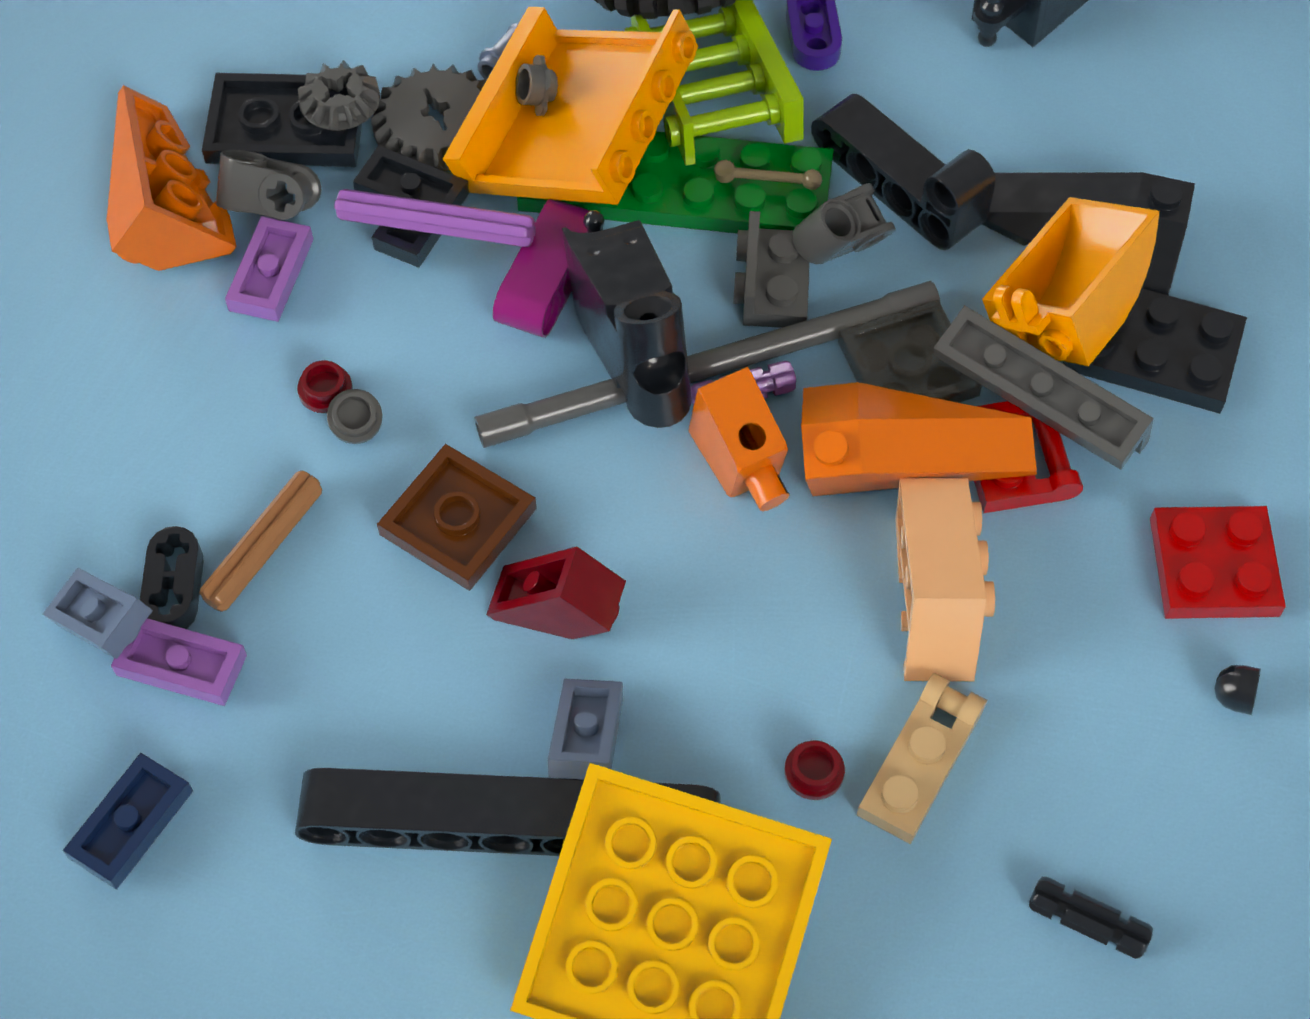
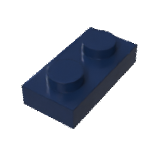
[62,753,193,890]

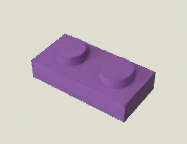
[225,216,313,322]
[111,619,247,706]

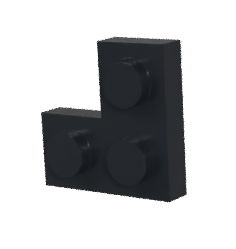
[353,145,469,268]

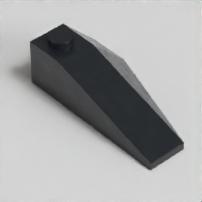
[982,172,1195,295]

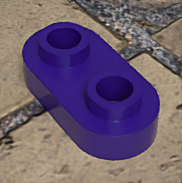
[786,0,842,71]

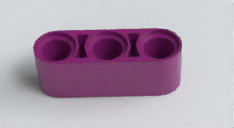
[493,199,591,338]

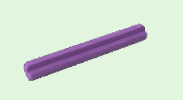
[334,189,536,247]

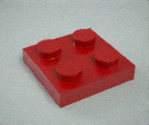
[1150,506,1286,619]

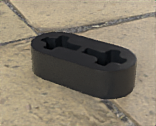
[140,526,204,629]

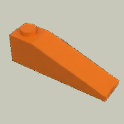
[107,85,237,271]
[801,382,1037,497]

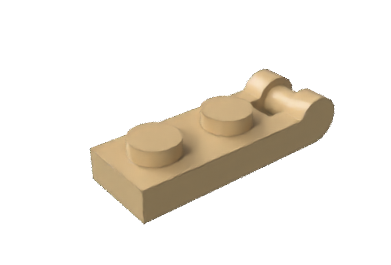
[857,673,987,844]

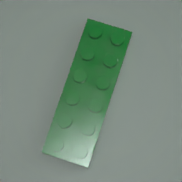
[517,131,834,234]

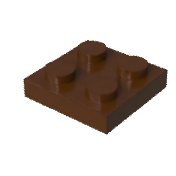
[377,443,537,591]

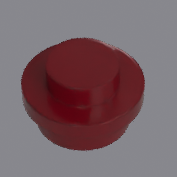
[297,360,353,413]
[784,740,845,800]

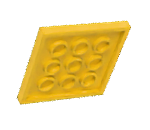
[510,763,832,1019]

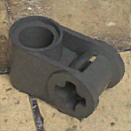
[216,150,321,220]
[793,183,896,264]

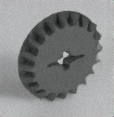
[371,64,487,171]

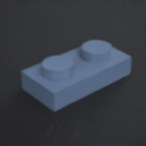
[43,568,153,659]
[548,678,623,780]

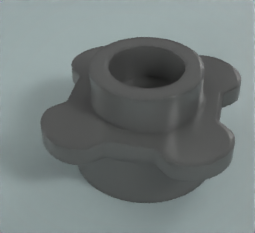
[516,55,558,116]

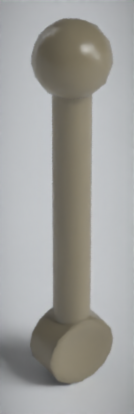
[714,160,822,190]

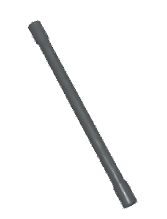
[474,281,941,448]

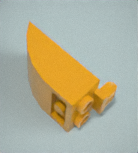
[982,197,1160,366]

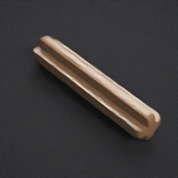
[199,470,322,612]

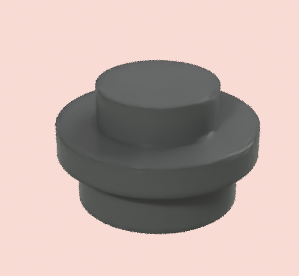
[327,389,383,444]

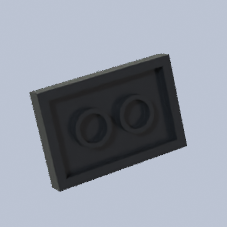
[202,73,362,167]
[1063,288,1247,414]

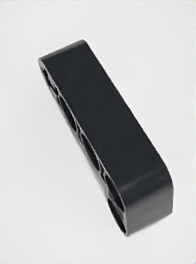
[811,94,996,250]

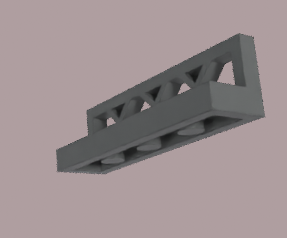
[933,305,1154,470]

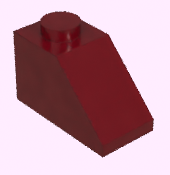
[486,546,626,639]

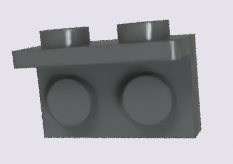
[733,211,810,328]

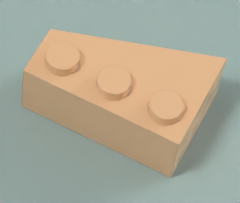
[895,478,995,682]

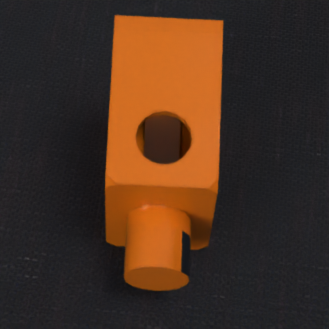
[688,367,790,512]

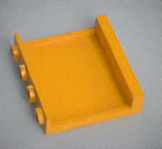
[443,7,699,205]

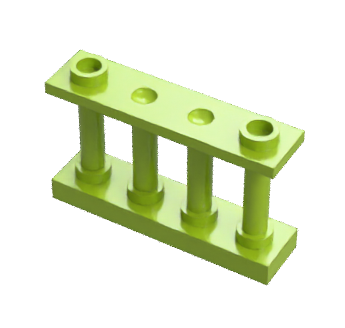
[624,0,804,166]

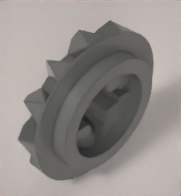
[298,60,380,130]

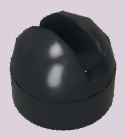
[1214,665,1261,715]

